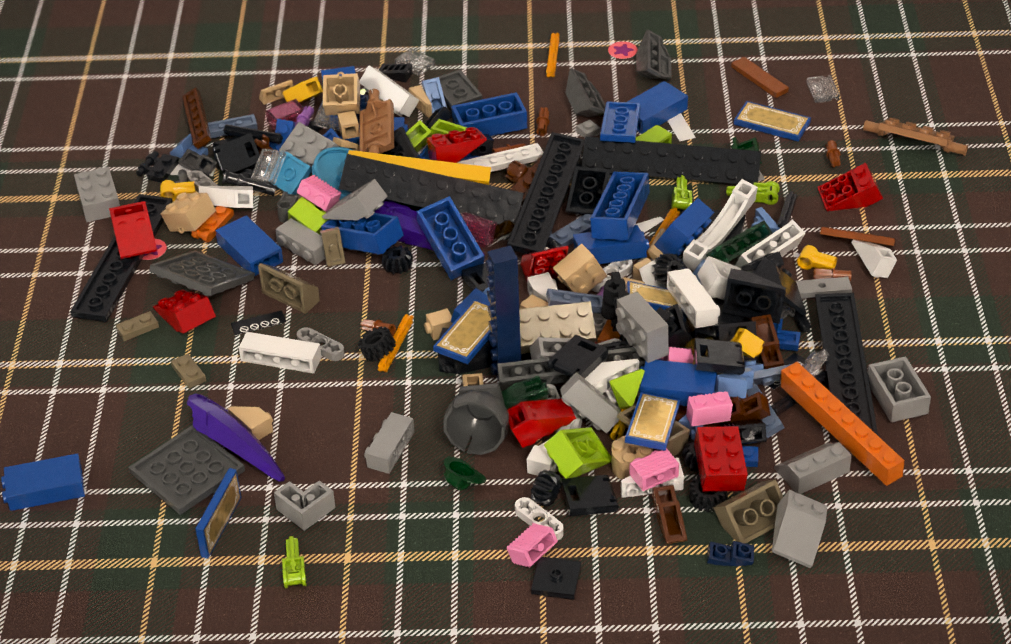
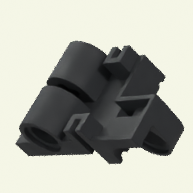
[601,271,629,340]

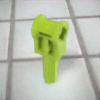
[671,175,692,210]
[726,181,780,205]
[282,536,307,588]

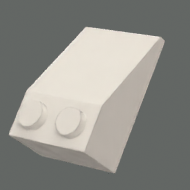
[697,256,752,300]

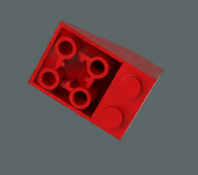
[427,127,487,163]
[817,163,883,211]
[109,201,157,259]
[520,246,569,281]
[153,289,216,333]
[508,398,576,448]

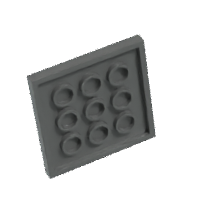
[149,250,255,296]
[129,425,245,515]

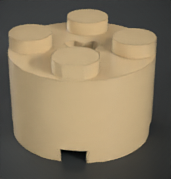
[611,436,653,480]

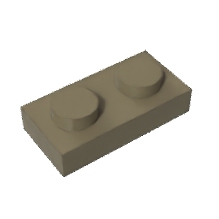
[320,227,345,267]
[115,311,159,341]
[171,354,206,389]

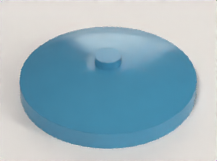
[312,147,355,200]

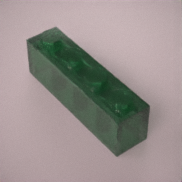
[706,220,773,263]

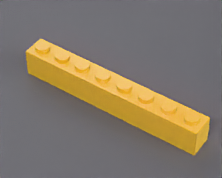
[348,150,491,185]

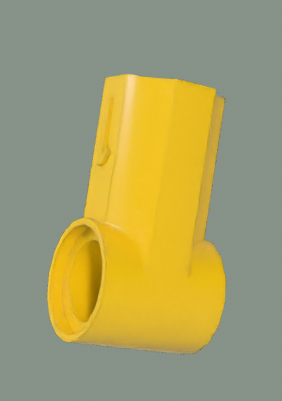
[160,180,196,202]
[797,245,837,270]

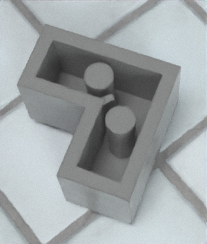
[274,480,336,531]

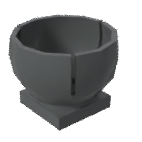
[444,383,509,455]

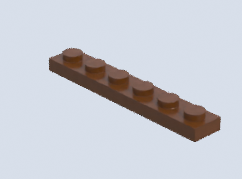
[182,87,212,149]

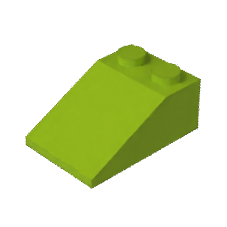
[544,427,612,479]

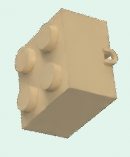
[323,72,360,116]
[161,192,216,234]
[553,244,607,294]

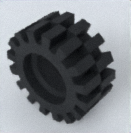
[358,326,396,361]
[689,474,727,512]

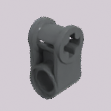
[277,191,299,223]

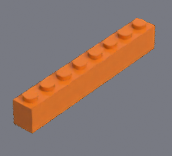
[781,362,905,486]

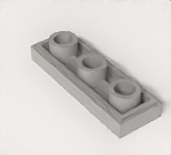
[795,277,852,299]

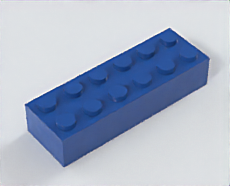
[590,172,650,241]

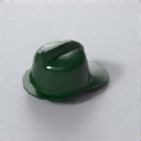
[443,457,487,490]

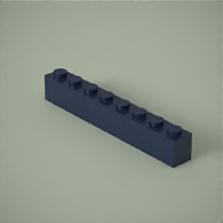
[485,246,521,378]

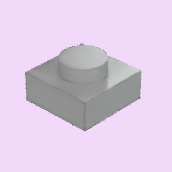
[576,120,600,138]

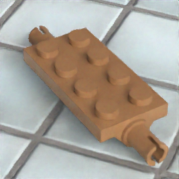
[359,89,394,154]
[863,118,968,156]

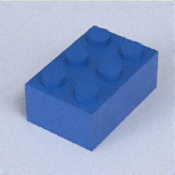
[654,198,715,257]

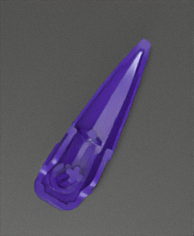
[374,201,485,256]
[186,393,285,482]

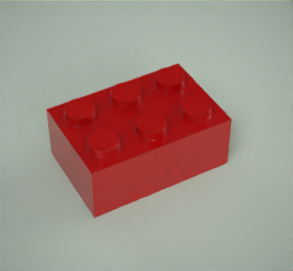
[694,426,748,492]

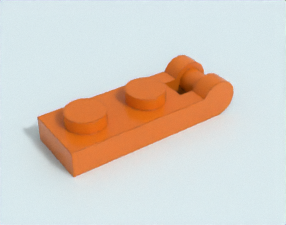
[191,206,234,242]

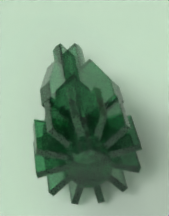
[501,375,549,410]

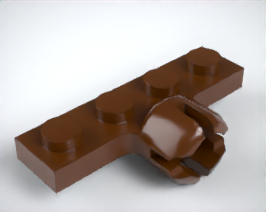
[505,156,542,206]

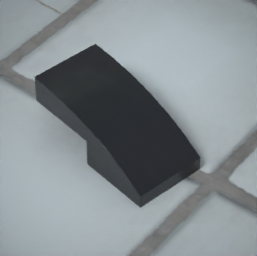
[179,149,218,177]

